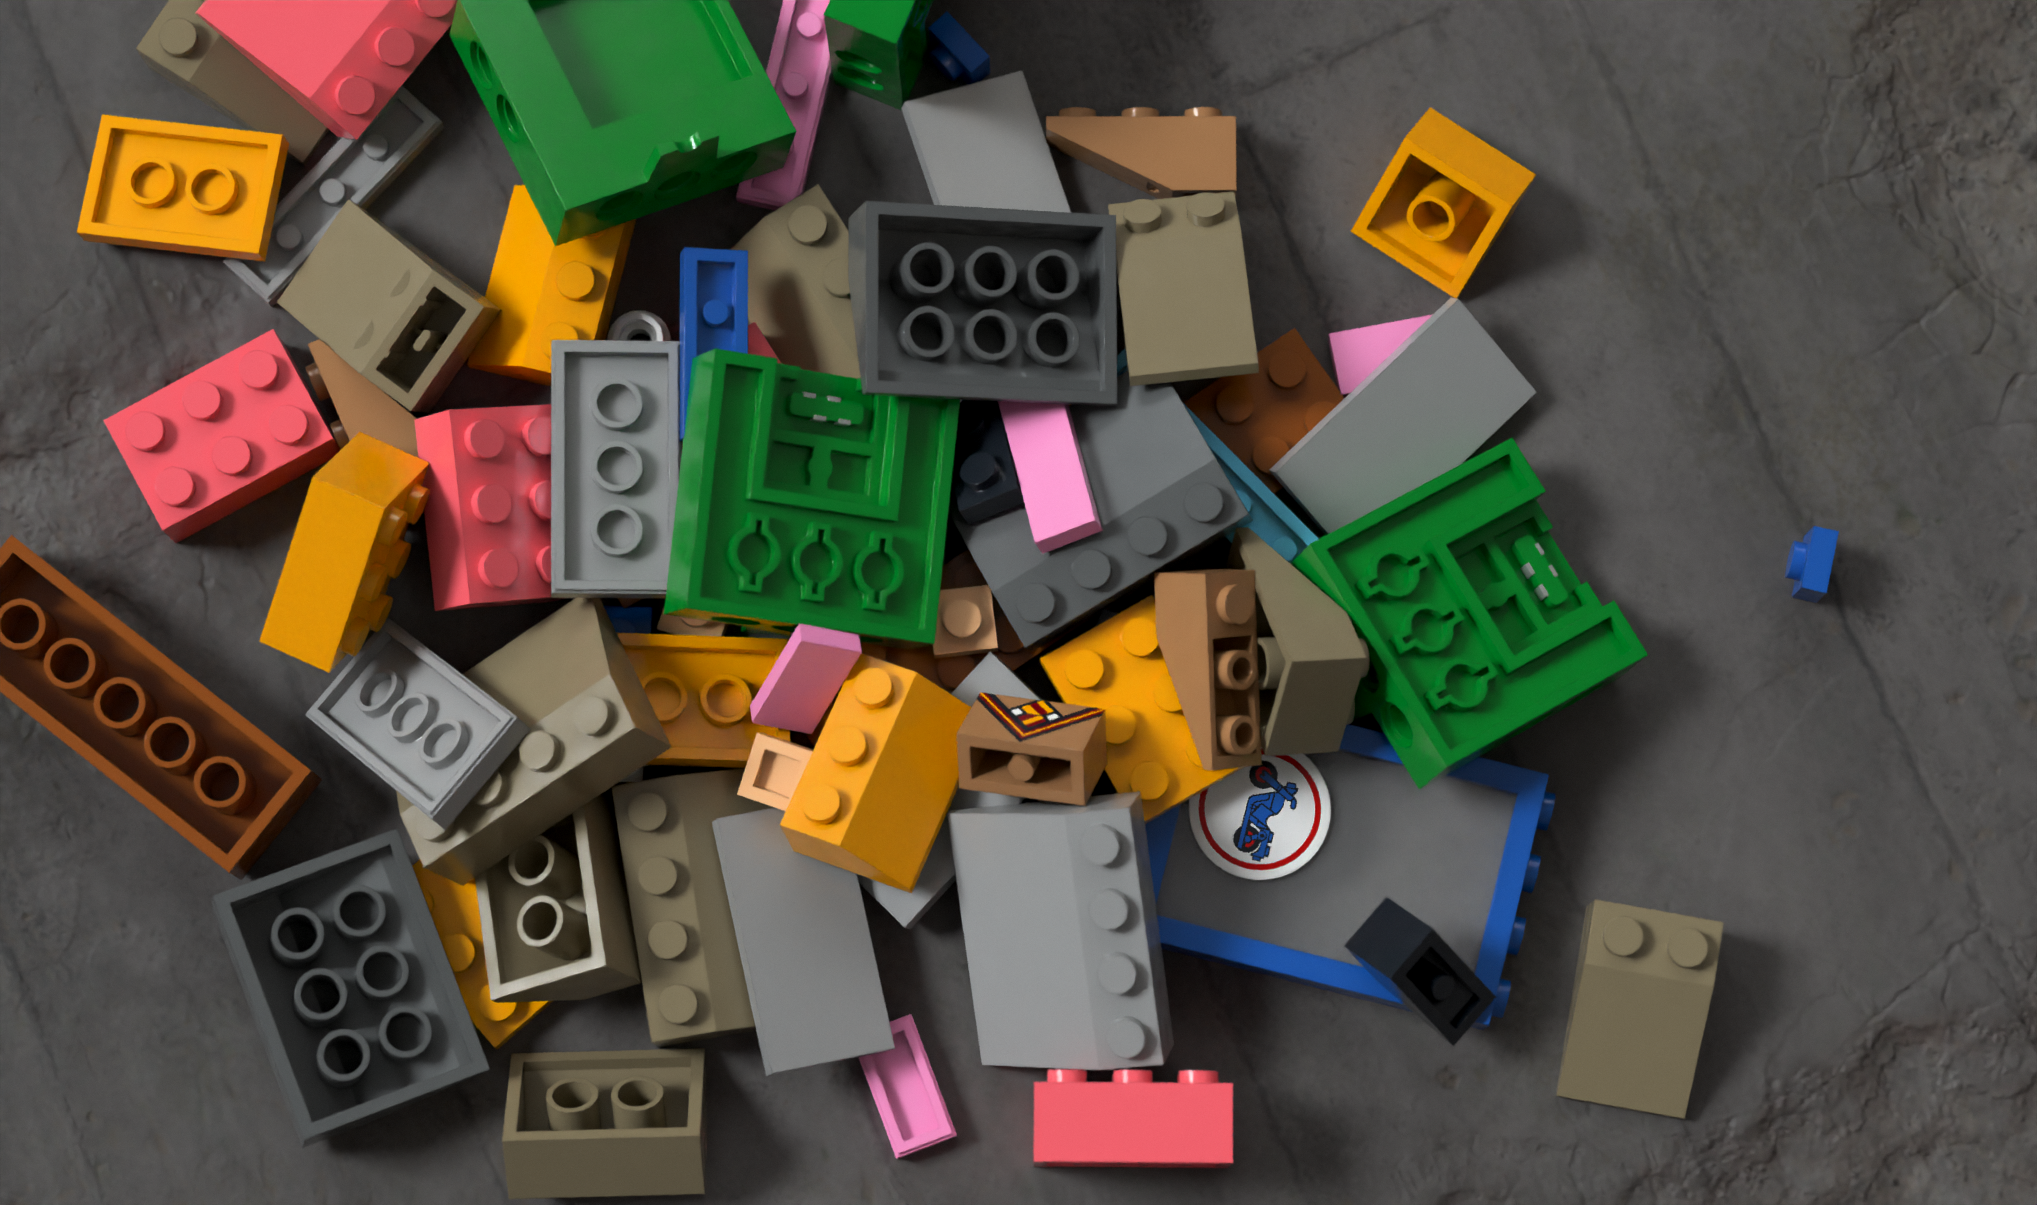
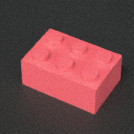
[103,329,340,543]
[414,404,566,611]
[1034,1069,1233,1168]

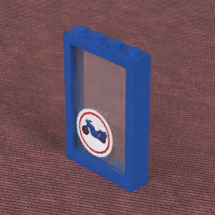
[1145,724,1556,1030]

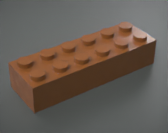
[0,535,322,880]

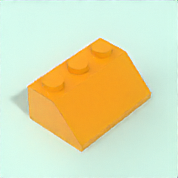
[467,185,636,387]
[780,653,971,893]

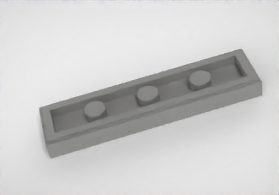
[223,86,444,308]

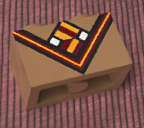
[957,692,1107,806]

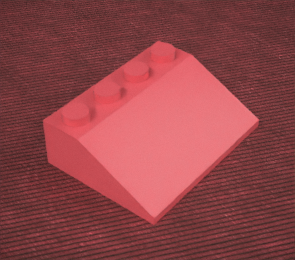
[195,0,457,140]

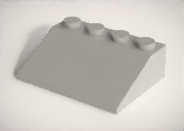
[947,791,1174,1070]

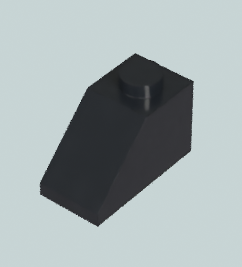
[1344,897,1496,1046]

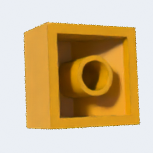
[1350,107,1536,298]

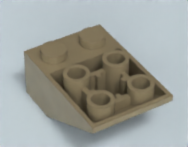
[277,199,501,413]

